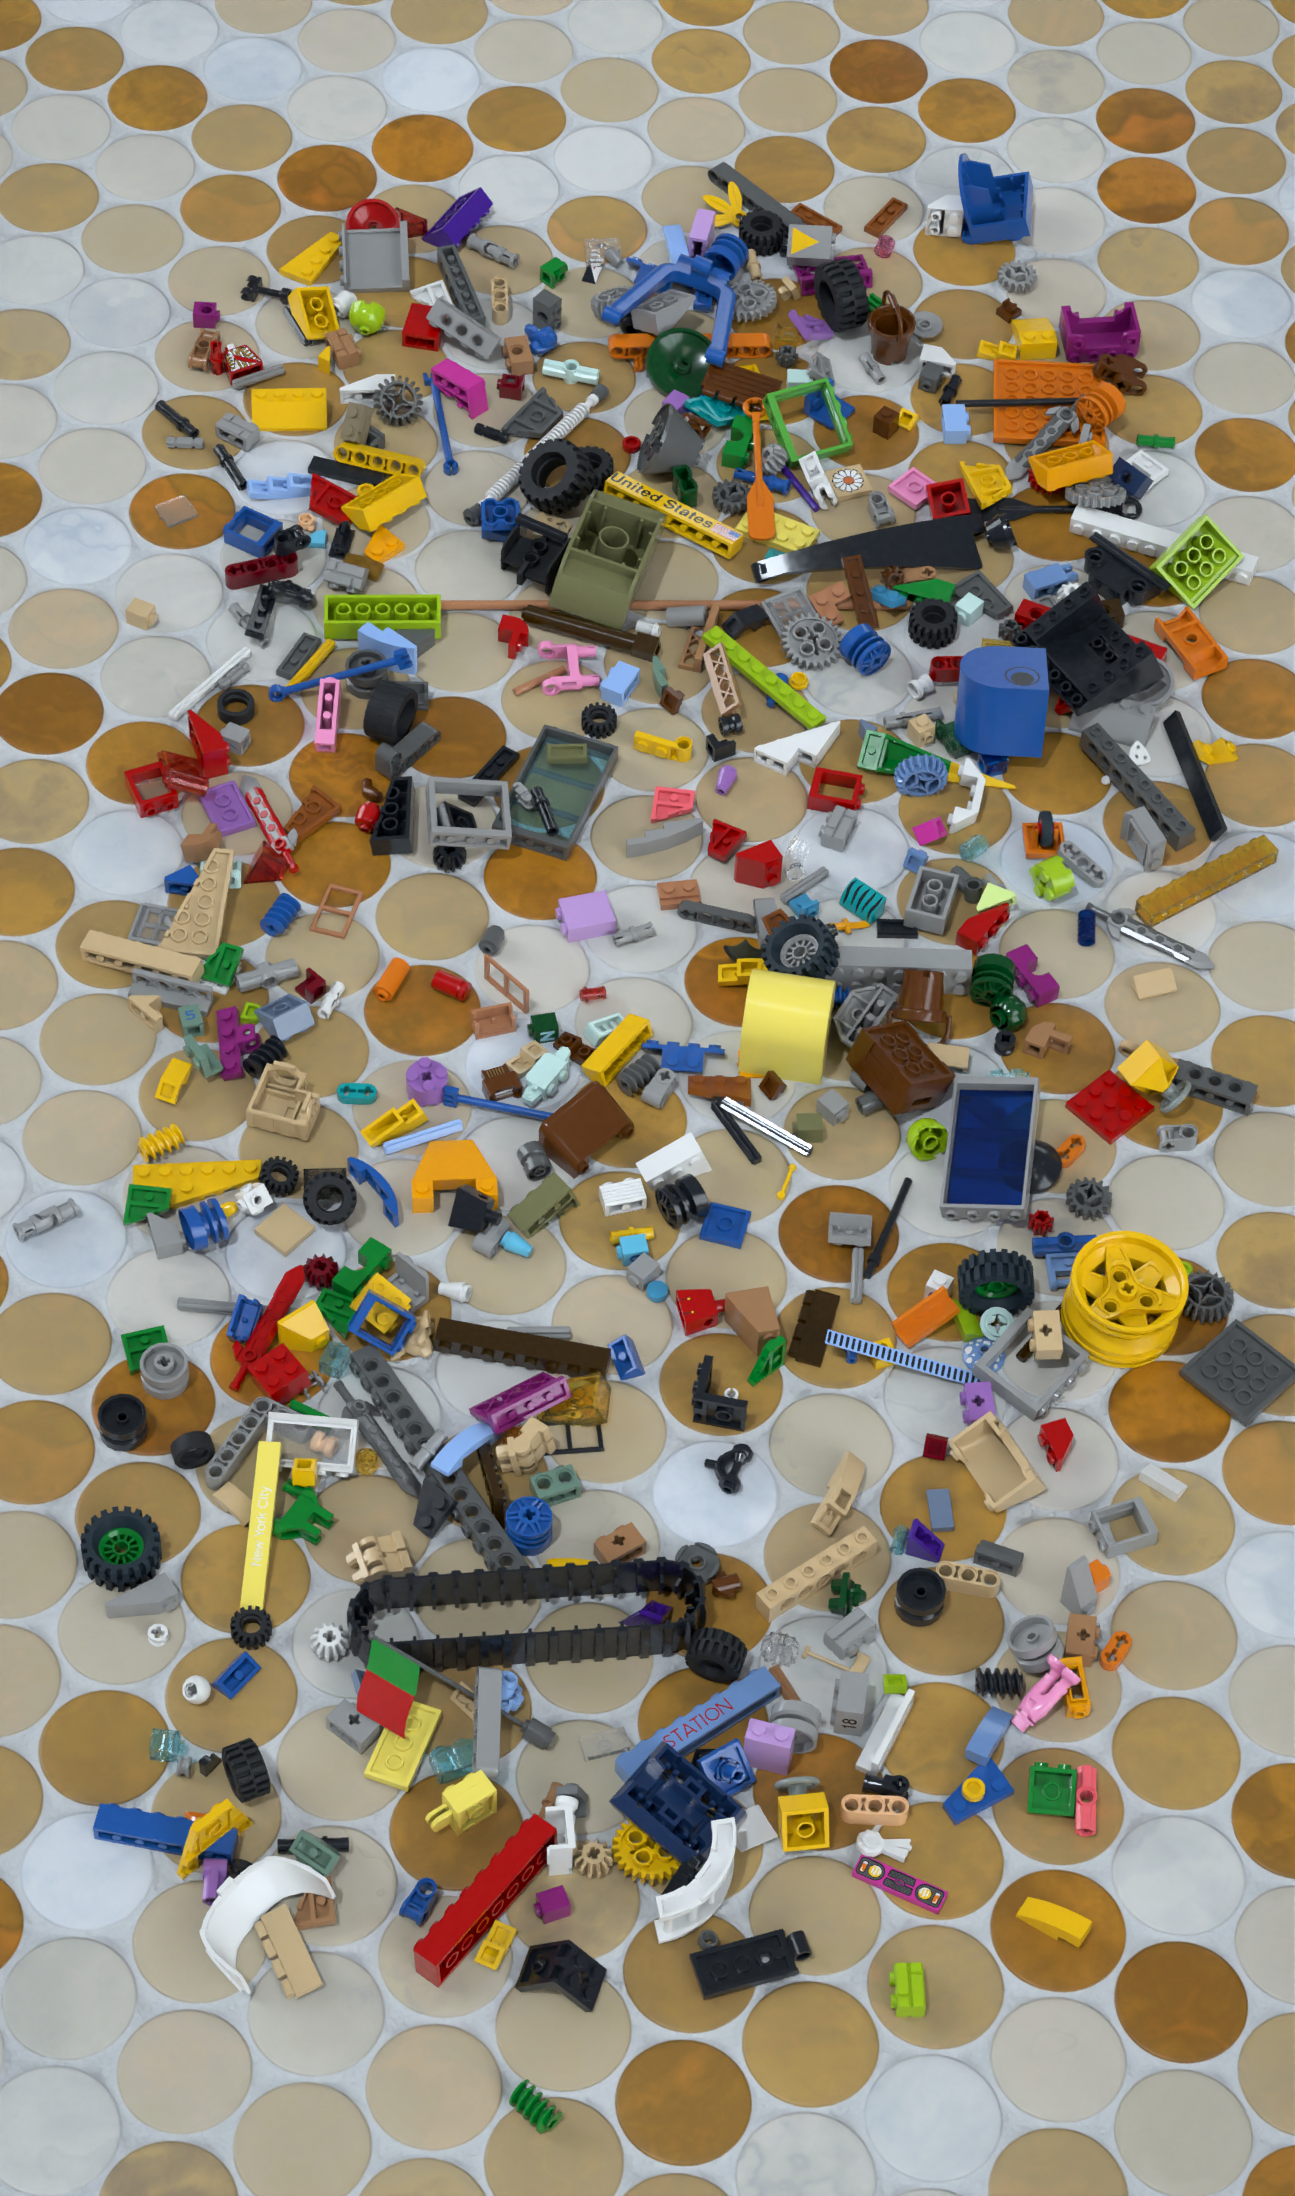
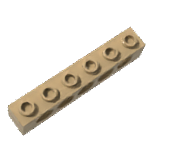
[755,1526,878,1623]

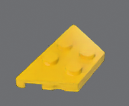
[959,461,1012,510]

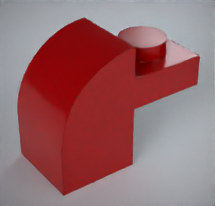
[498,614,529,660]

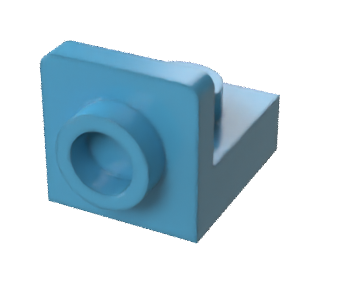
[788,893,820,919]

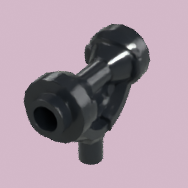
[266,580,314,608]
[704,1444,754,1494]

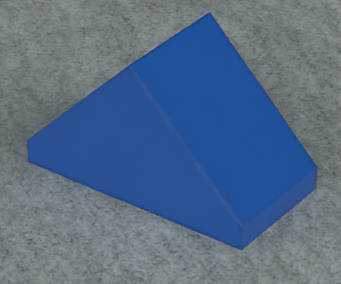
[164,865,199,896]

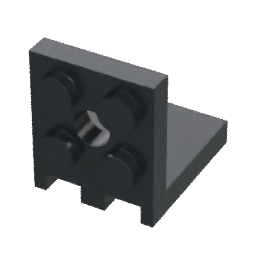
[691,1355,748,1432]
[515,1940,607,2012]

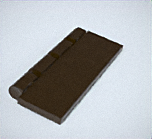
[788,1289,840,1368]

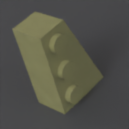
[507,1172,580,1239]

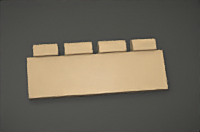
[254,1903,323,1999]

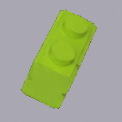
[889,1962,926,2017]

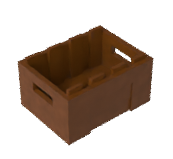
[845,1020,956,1115]

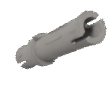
[228,602,271,649]
[883,707,943,729]

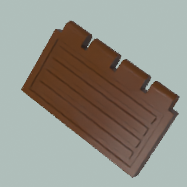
[700,362,783,412]

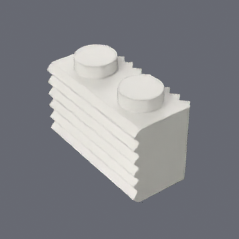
[599,1178,647,1217]

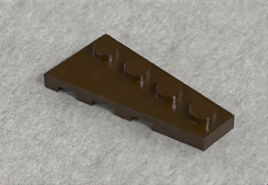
[477,1443,507,1529]

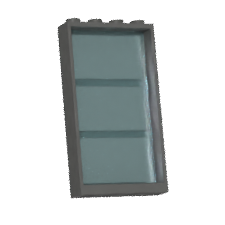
[492,724,618,861]

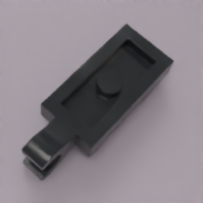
[661,1853,707,1895]

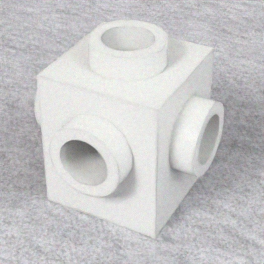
[235,1182,273,1216]

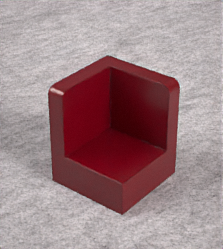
[295,967,326,1004]

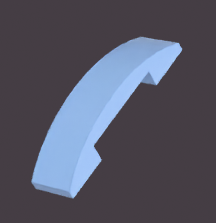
[431,1422,505,1477]

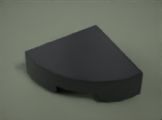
[199,1753,221,1777]

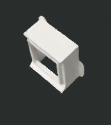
[544,1805,576,1876]

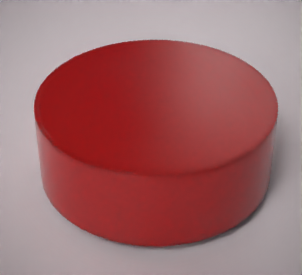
[622,436,641,454]

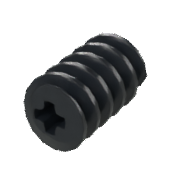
[242,1035,288,1078]
[975,1667,1023,1698]

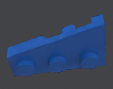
[942,1758,1014,1825]

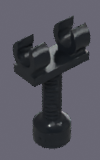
[240,275,292,303]

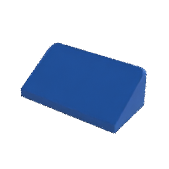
[607,1334,646,1381]
[211,1651,261,1700]

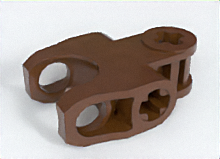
[1092,354,1148,396]

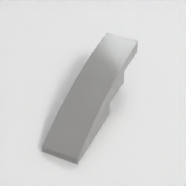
[626,818,703,858]

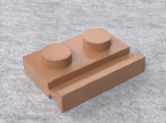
[657,879,701,911]

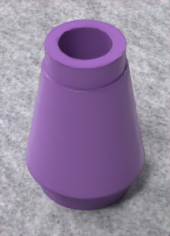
[715,765,737,796]

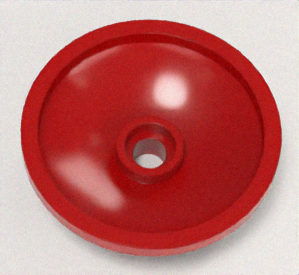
[346,199,400,230]

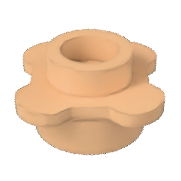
[297,513,317,531]

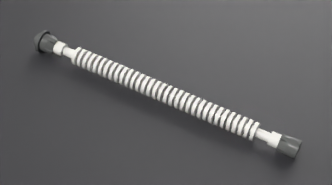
[463,384,609,525]

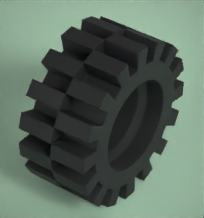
[581,702,617,739]
[258,1156,299,1197]
[230,1605,272,1650]

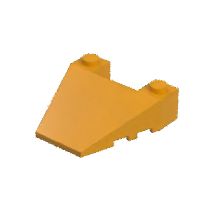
[411,1139,498,1214]

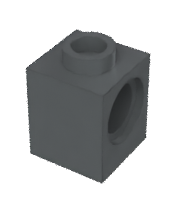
[918,361,944,394]

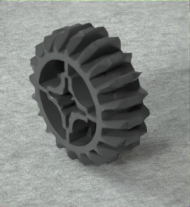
[373,375,423,427]
[1182,1269,1234,1325]

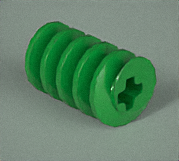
[509,2079,563,2134]

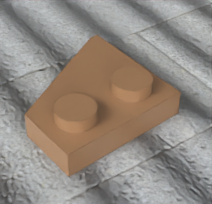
[294,1876,337,1931]

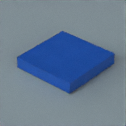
[699,1202,751,1249]

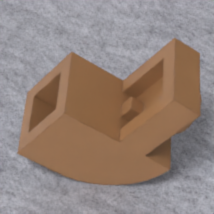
[180,823,222,862]
[1023,1022,1072,1060]

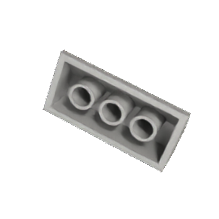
[1068,698,1157,748]

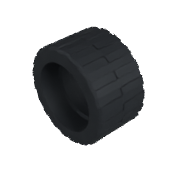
[363,679,418,746]

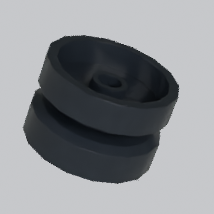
[97,1394,148,1452]
[894,1567,946,1627]

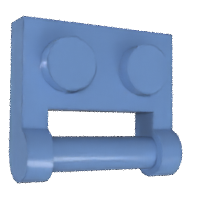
[1045,1252,1079,1290]

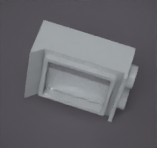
[1120,806,1167,872]

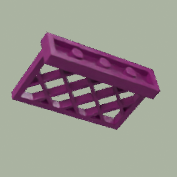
[792,254,873,296]
[469,1372,572,1434]

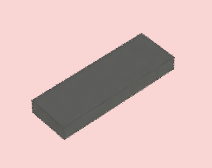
[276,632,321,680]

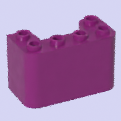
[1059,302,1141,363]

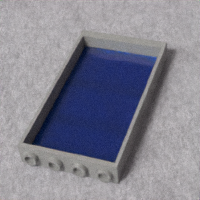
[940,1076,1041,1221]

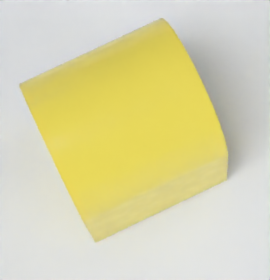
[738,969,836,1085]

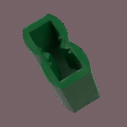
[672,464,698,508]

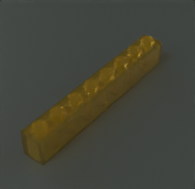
[1135,834,1279,928]

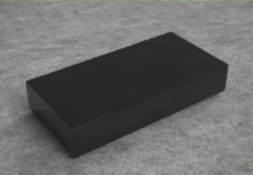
[876,919,918,939]

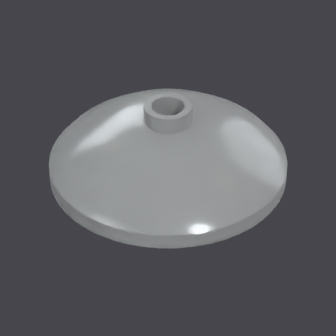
[1126,658,1175,706]

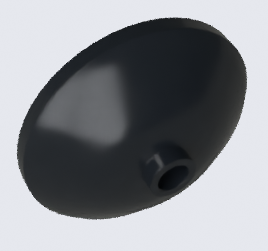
[998,1139,1062,1194]

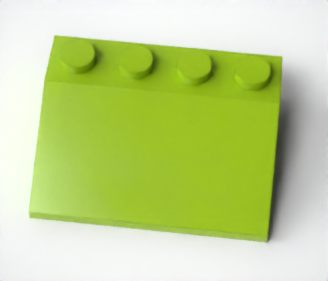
[1149,515,1244,610]

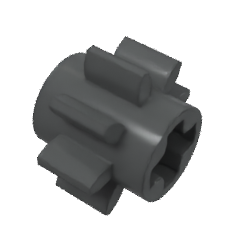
[775,345,798,368]
[998,619,1022,643]

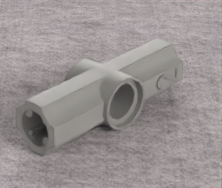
[234,958,299,992]

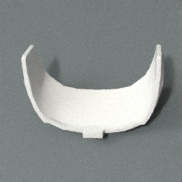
[199,1856,336,1995]

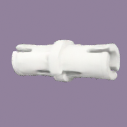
[317,981,345,1019]

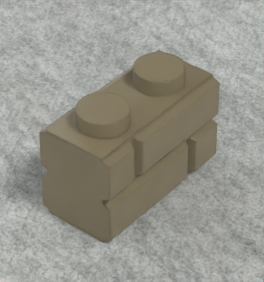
[340,402,374,445]

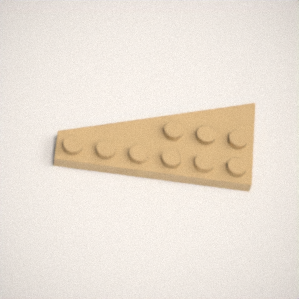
[158,848,235,959]

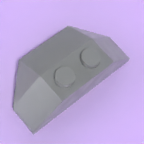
[832,983,899,1048]

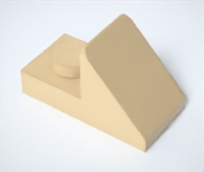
[128,995,163,1034]

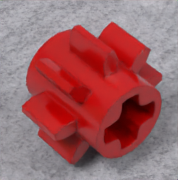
[1027,1209,1054,1237]

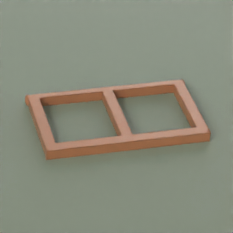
[309,883,364,939]
[484,954,529,1014]

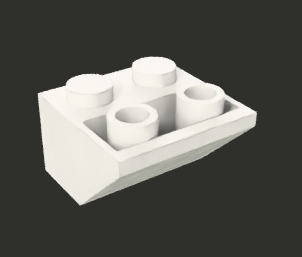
[925,195,963,238]

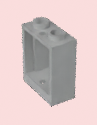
[1088,1496,1159,1559]

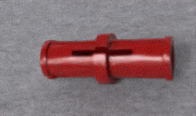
[209,340,224,376]

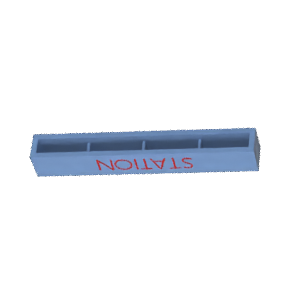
[615,1666,781,1783]

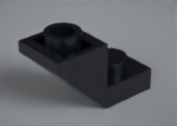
[721,604,769,640]

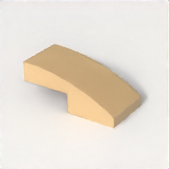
[504,1040,549,1079]
[212,1481,252,1527]

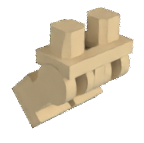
[496,1416,556,1477]
[345,1531,413,1586]

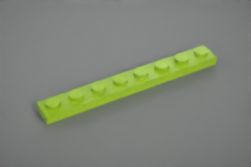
[702,625,826,730]

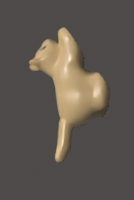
[389,1310,435,1361]

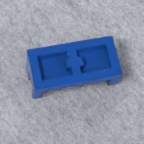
[226,1294,263,1345]

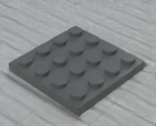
[1179,1319,1295,1427]

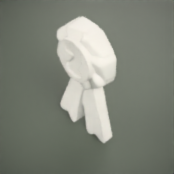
[855,1829,912,1863]

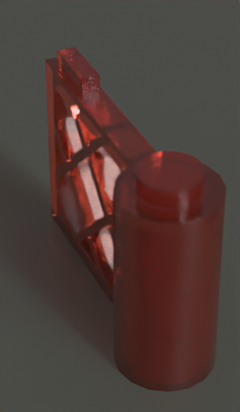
[157,750,209,797]

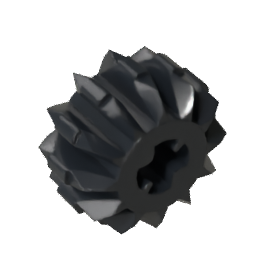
[433,845,466,873]

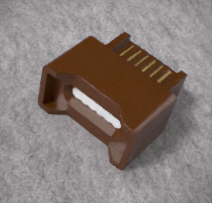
[481,1063,523,1101]

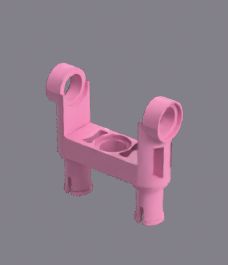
[538,641,600,696]

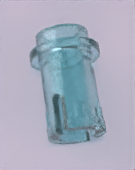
[890,1525,910,1555]

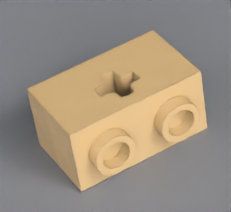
[1027,1310,1063,1360]

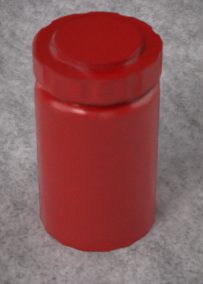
[431,969,472,1002]

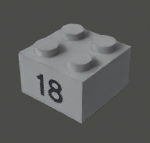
[830,1670,869,1737]

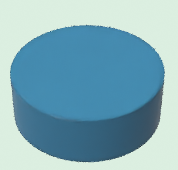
[646,1280,668,1303]

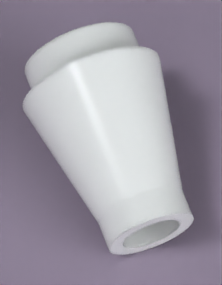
[438,1282,472,1303]

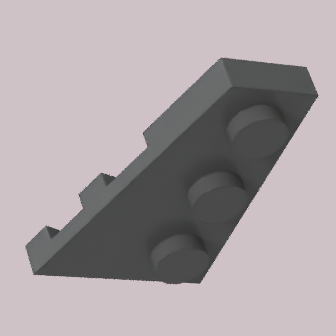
[955,570,1013,620]

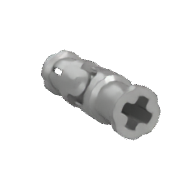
[466,233,520,269]
[12,1198,79,1241]

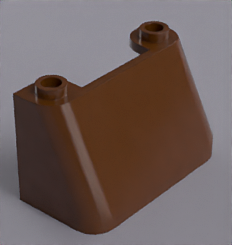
[539,1081,634,1179]

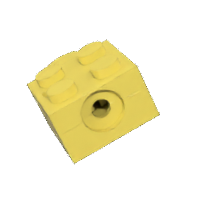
[425,1770,497,1836]

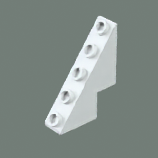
[753,721,841,776]

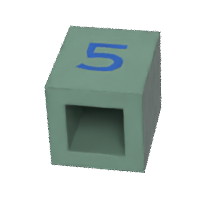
[178,1004,205,1038]

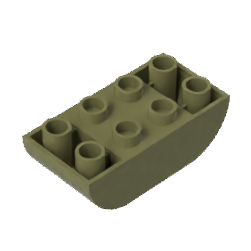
[548,489,667,630]

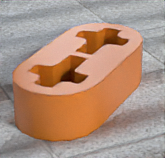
[1056,1134,1086,1168]
[1100,1631,1132,1671]

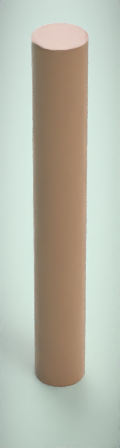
[513,666,566,696]

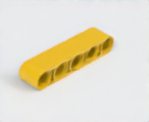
[333,441,426,476]

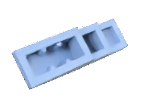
[663,224,689,264]
[246,473,324,499]

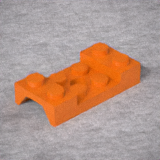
[1154,606,1228,681]

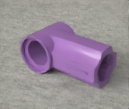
[202,1858,228,1906]

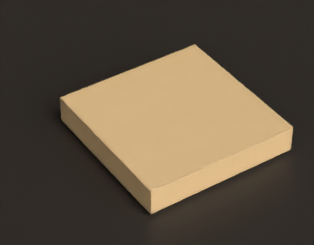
[254,1203,315,1257]

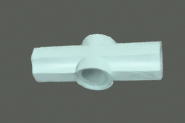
[542,359,600,385]

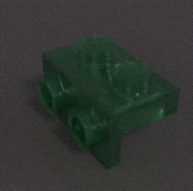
[935,720,974,759]

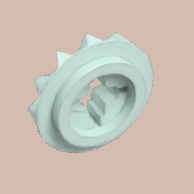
[979,1307,1014,1341]

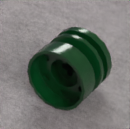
[969,953,1016,1007]

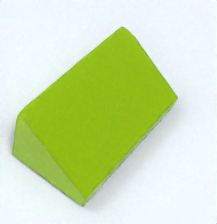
[953,1299,984,1342]

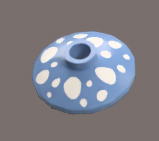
[962,1337,1006,1372]

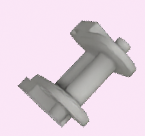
[513,782,534,810]
[302,1370,327,1400]

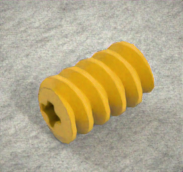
[137,1123,185,1163]

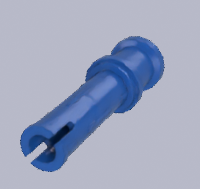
[733,467,791,496]

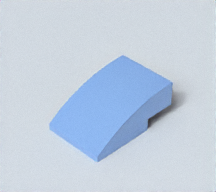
[358,622,418,675]

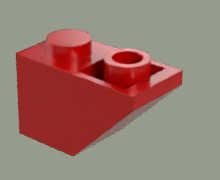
[1037,1418,1074,1472]

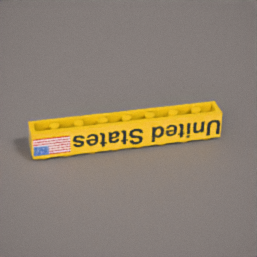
[603,471,744,559]

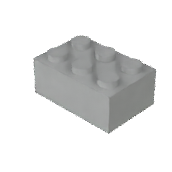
[903,866,959,935]

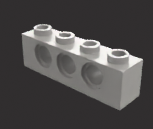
[426,297,502,359]

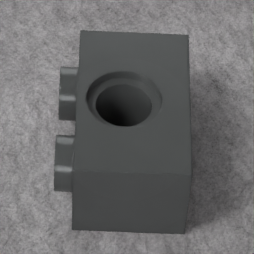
[533,289,562,331]

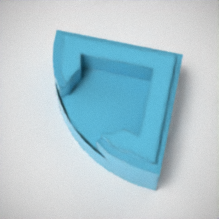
[308,530,327,548]

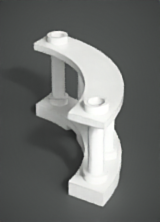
[654,1817,736,1944]

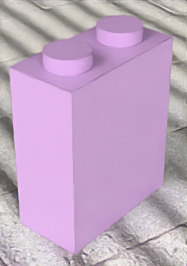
[688,208,716,258]
[555,890,616,943]
[744,1718,796,1776]

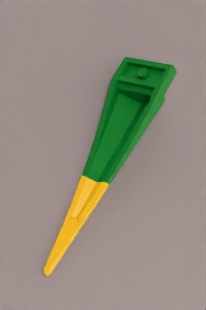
[857,729,1016,790]

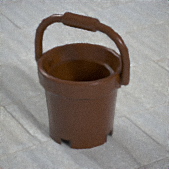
[868,290,916,366]
[886,969,952,1046]

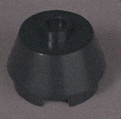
[985,513,1017,550]

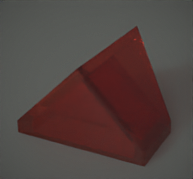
[395,207,428,238]
[243,841,290,884]

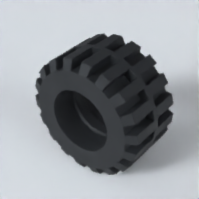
[739,210,784,257]
[566,446,614,495]
[908,598,958,649]
[303,1171,357,1226]
[685,1627,748,1683]
[222,1738,270,1803]

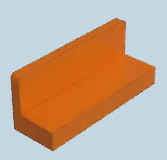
[891,1286,960,1349]

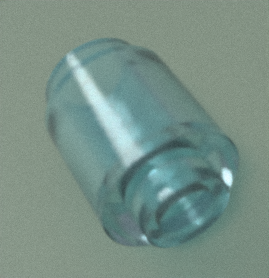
[959,834,989,862]

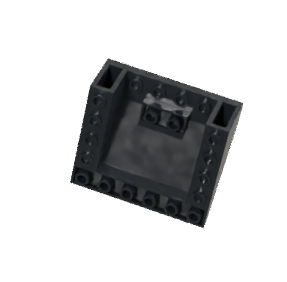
[1009,581,1164,716]

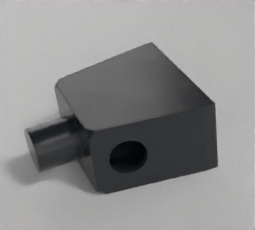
[448,1184,502,1231]

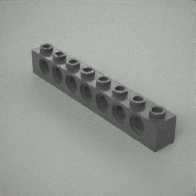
[1079,723,1195,852]

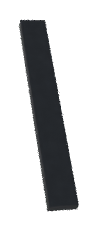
[1163,710,1227,842]

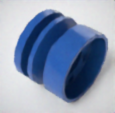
[703,233,749,281]
[839,623,891,676]
[178,1197,230,1252]
[506,1496,553,1556]

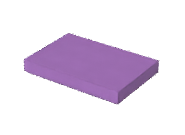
[197,780,256,837]

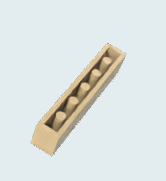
[79,930,204,987]

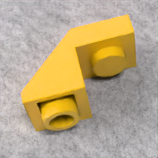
[1193,737,1239,765]
[155,1057,193,1104]

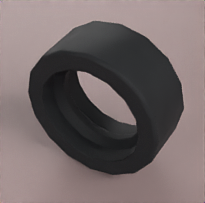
[217,689,255,726]
[170,1431,215,1469]

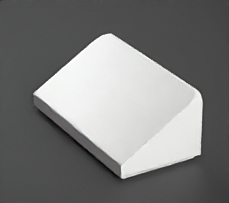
[1138,1463,1188,1503]

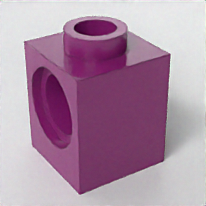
[193,301,220,329]

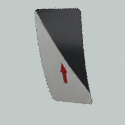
[582,259,605,284]

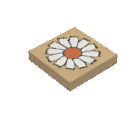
[825,464,873,502]

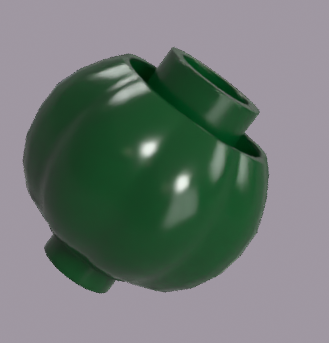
[989,994,1027,1032]

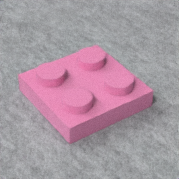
[888,467,936,510]

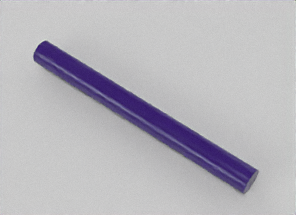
[782,464,820,512]

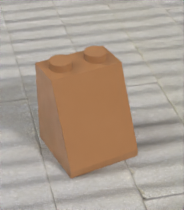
[724,1286,780,1356]

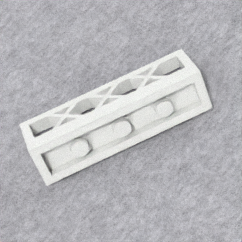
[855,1689,915,1776]

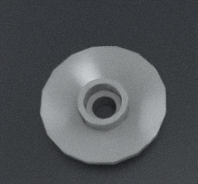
[913,311,943,338]

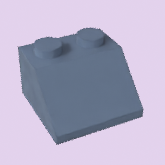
[254,994,315,1042]

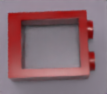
[124,761,179,818]

